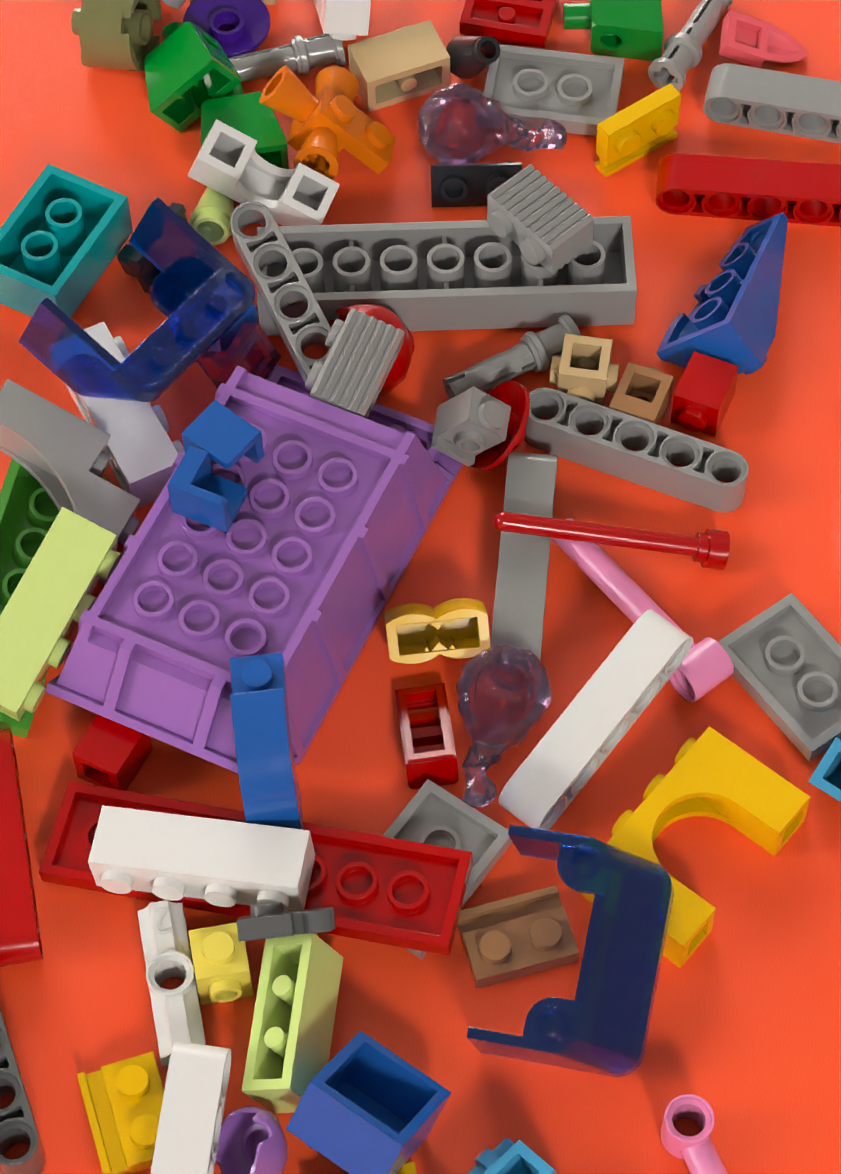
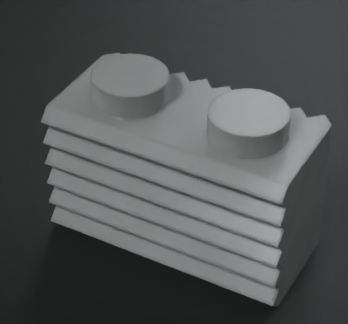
[487,165,594,274]
[305,308,405,419]

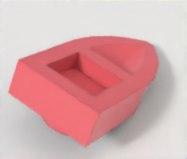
[719,10,808,68]

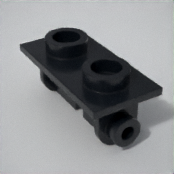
[431,161,522,207]

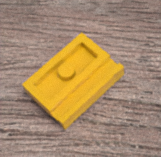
[595,83,681,178]
[77,1051,164,1174]

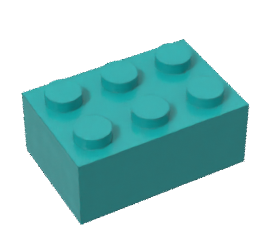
[0,164,133,330]

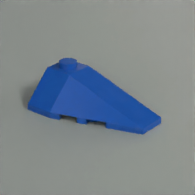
[656,212,788,375]

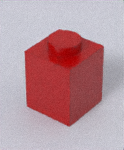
[670,351,739,437]
[72,714,153,791]

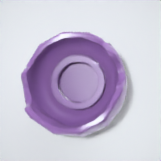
[216,1106,287,1174]

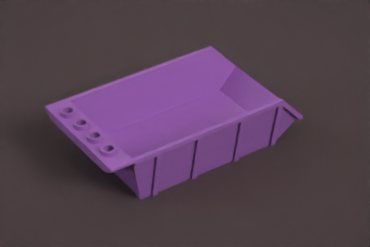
[45,364,463,773]

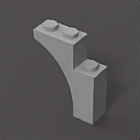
[0,379,141,584]

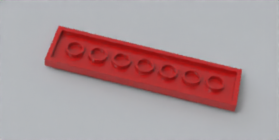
[39,781,473,956]

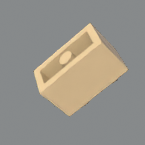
[348,20,450,112]

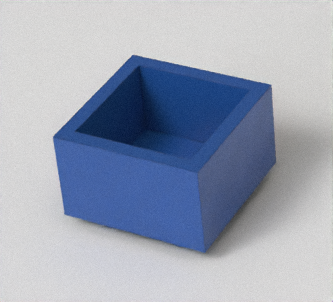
[286,1031,451,1174]

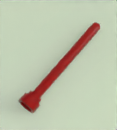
[493,511,730,570]

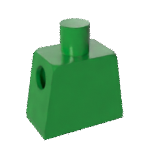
[563,0,664,61]
[144,22,242,132]
[201,83,289,169]

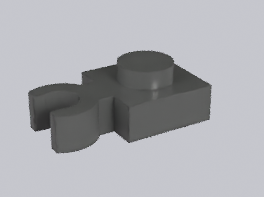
[237,902,336,941]

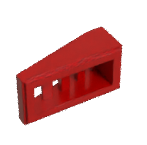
[395,683,459,789]

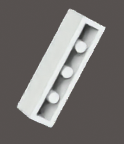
[52,321,185,509]
[88,805,315,911]

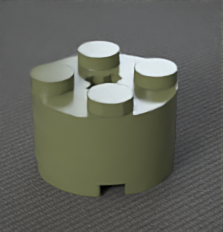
[71,0,161,71]

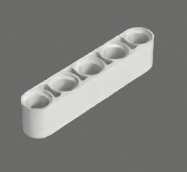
[498,609,693,834]
[150,1041,231,1174]

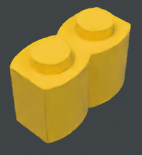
[384,598,491,664]

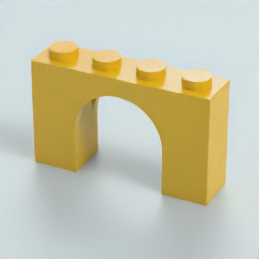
[579,726,810,968]

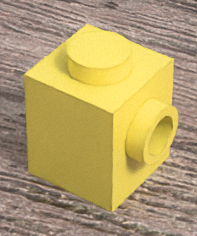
[188,922,254,1005]

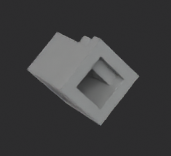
[431,386,511,467]

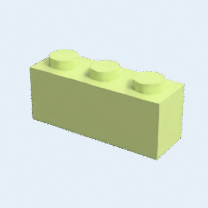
[242,933,344,1113]

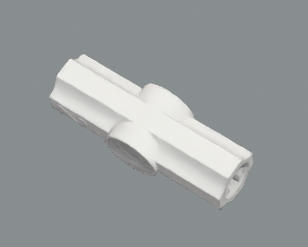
[137,900,206,1066]

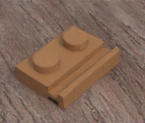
[457,885,579,989]

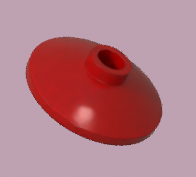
[471,381,530,471]

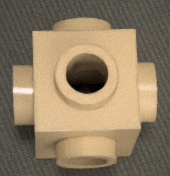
[549,333,619,406]

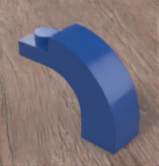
[230,652,304,830]

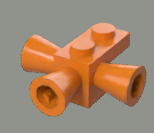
[259,66,396,180]

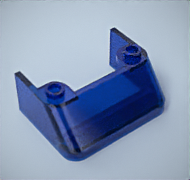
[18,197,255,402]
[466,824,674,1077]

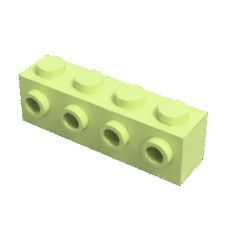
[0,507,121,721]

